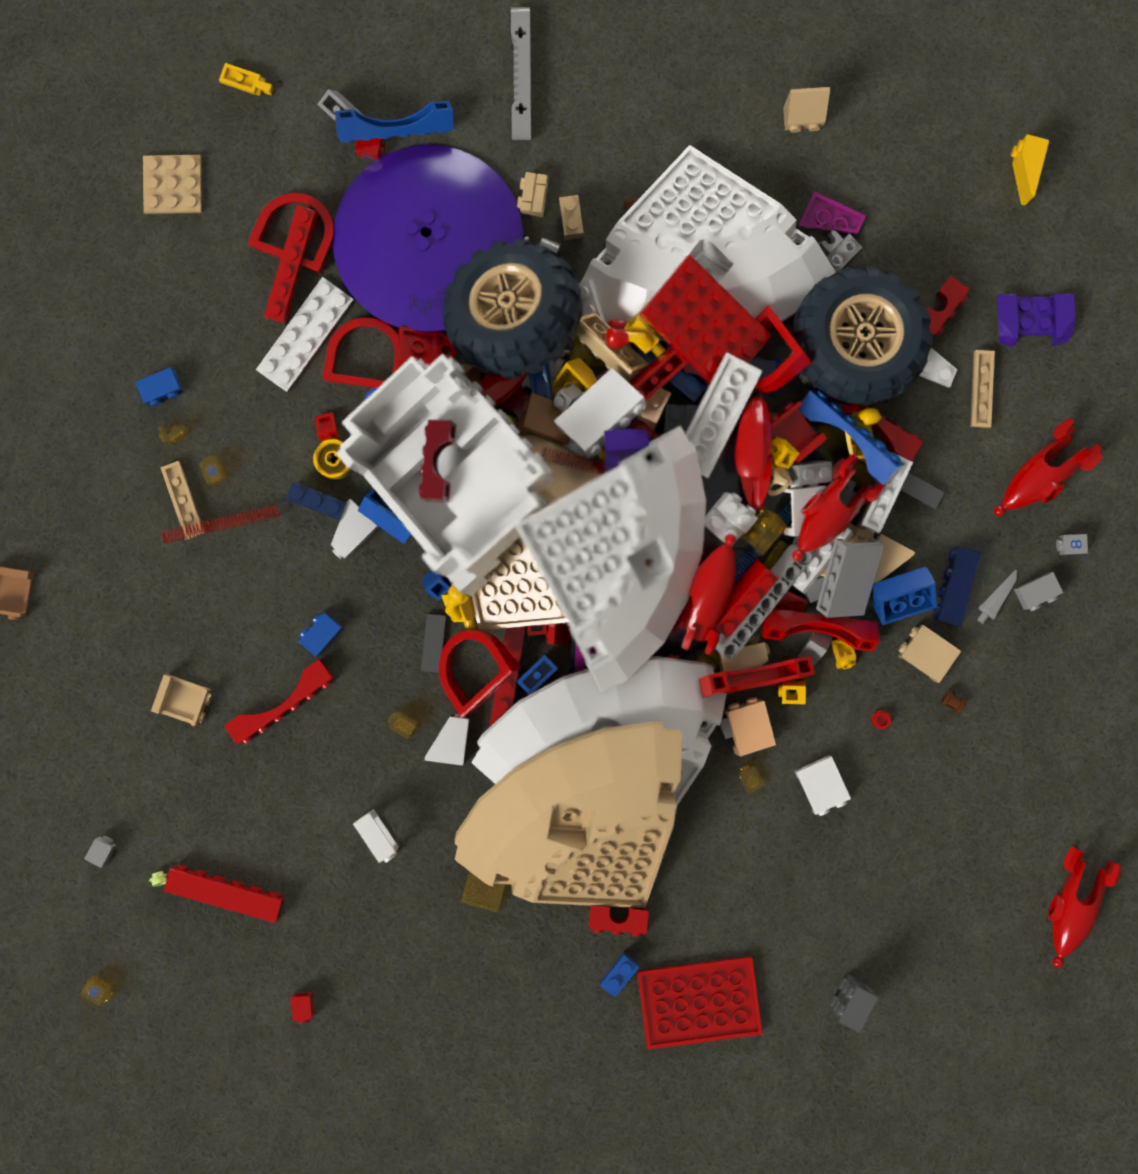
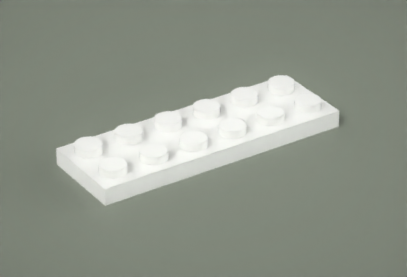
[256,277,354,393]
[685,353,762,478]

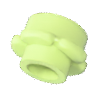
[149,871,168,887]

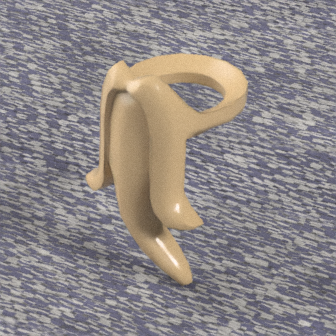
[767,460,793,496]

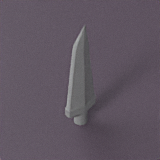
[977,570,1017,624]

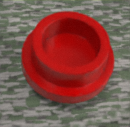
[872,710,891,729]

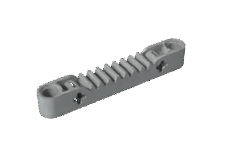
[511,7,531,140]

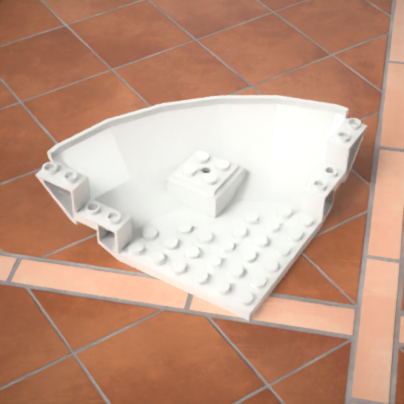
[581,145,836,341]
[514,426,706,692]
[472,656,726,815]

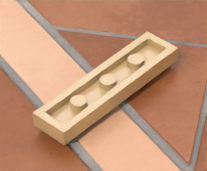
[970,350,995,428]
[160,461,205,540]

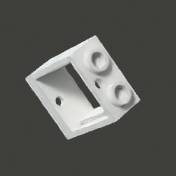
[353,809,399,863]

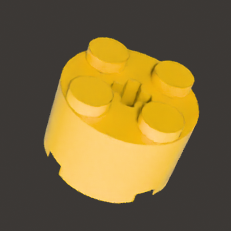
[313,439,352,480]

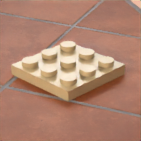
[143,155,202,214]

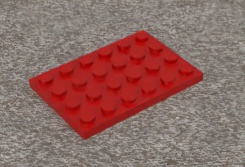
[639,254,772,383]
[637,956,762,1050]

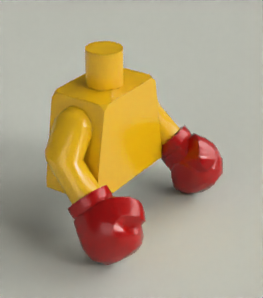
[606,312,665,357]

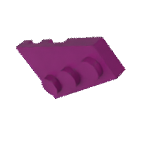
[797,191,866,235]

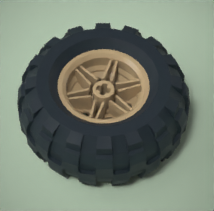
[443,239,583,378]
[792,266,933,406]

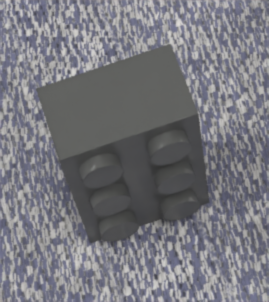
[829,975,878,1033]

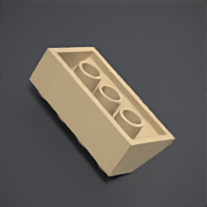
[576,313,649,383]

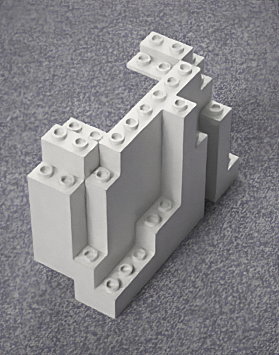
[336,355,554,596]

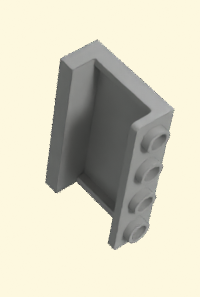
[816,538,884,618]

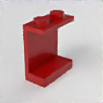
[771,401,827,464]

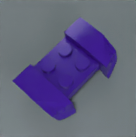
[997,294,1075,347]
[604,429,650,473]

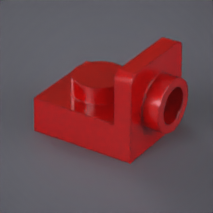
[314,412,341,443]

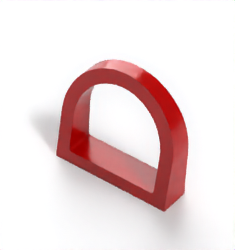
[247,193,334,274]
[751,305,812,394]
[322,318,404,388]
[439,629,520,718]

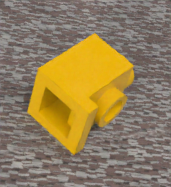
[772,437,800,469]
[779,680,806,704]

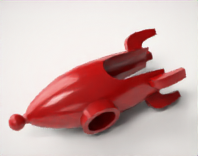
[994,418,1103,517]
[792,454,886,561]
[670,534,736,655]
[1047,847,1122,968]

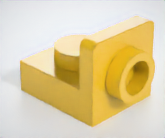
[831,639,856,669]

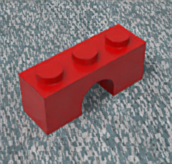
[926,276,969,336]
[588,905,649,936]

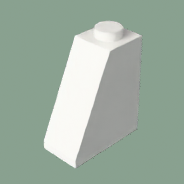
[331,499,379,559]
[425,713,470,765]

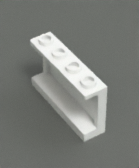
[554,368,647,459]
[856,454,913,533]

